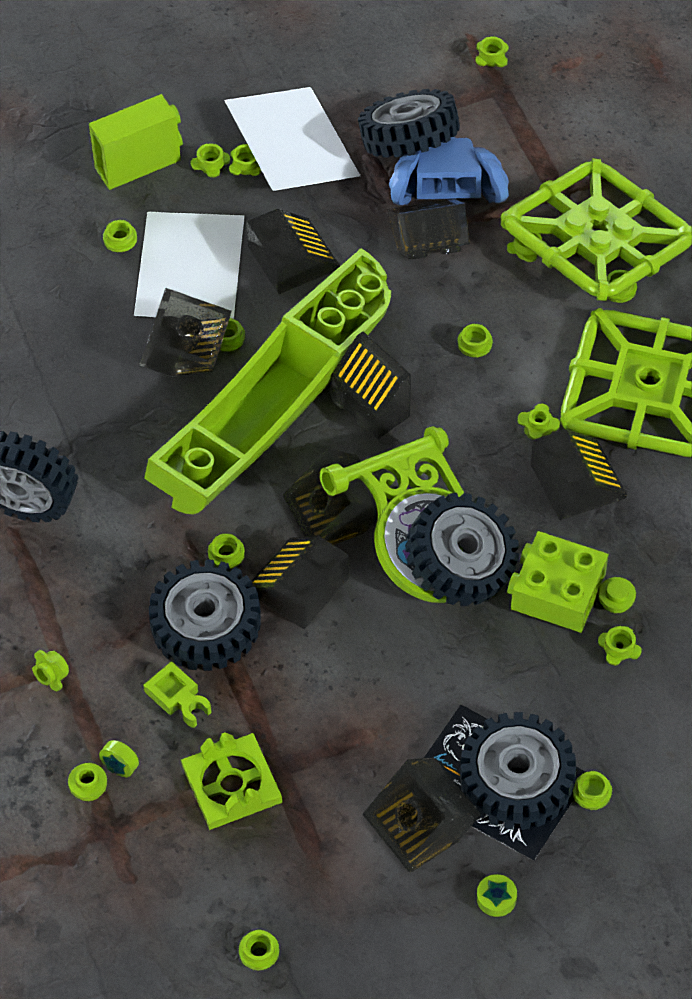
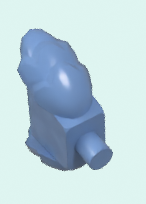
[389,137,509,205]

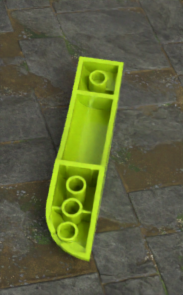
[144,248,391,514]

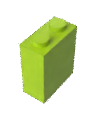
[89,94,183,190]

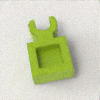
[143,661,212,728]

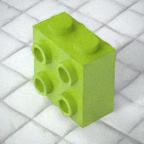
[507,531,609,633]

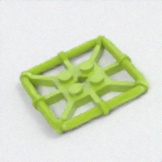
[501,158,692,301]
[560,308,692,457]

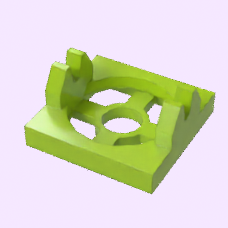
[181,732,282,830]

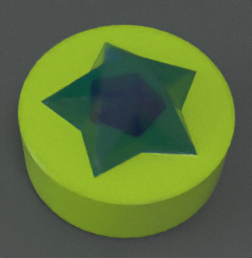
[99,740,139,778]
[477,874,517,917]

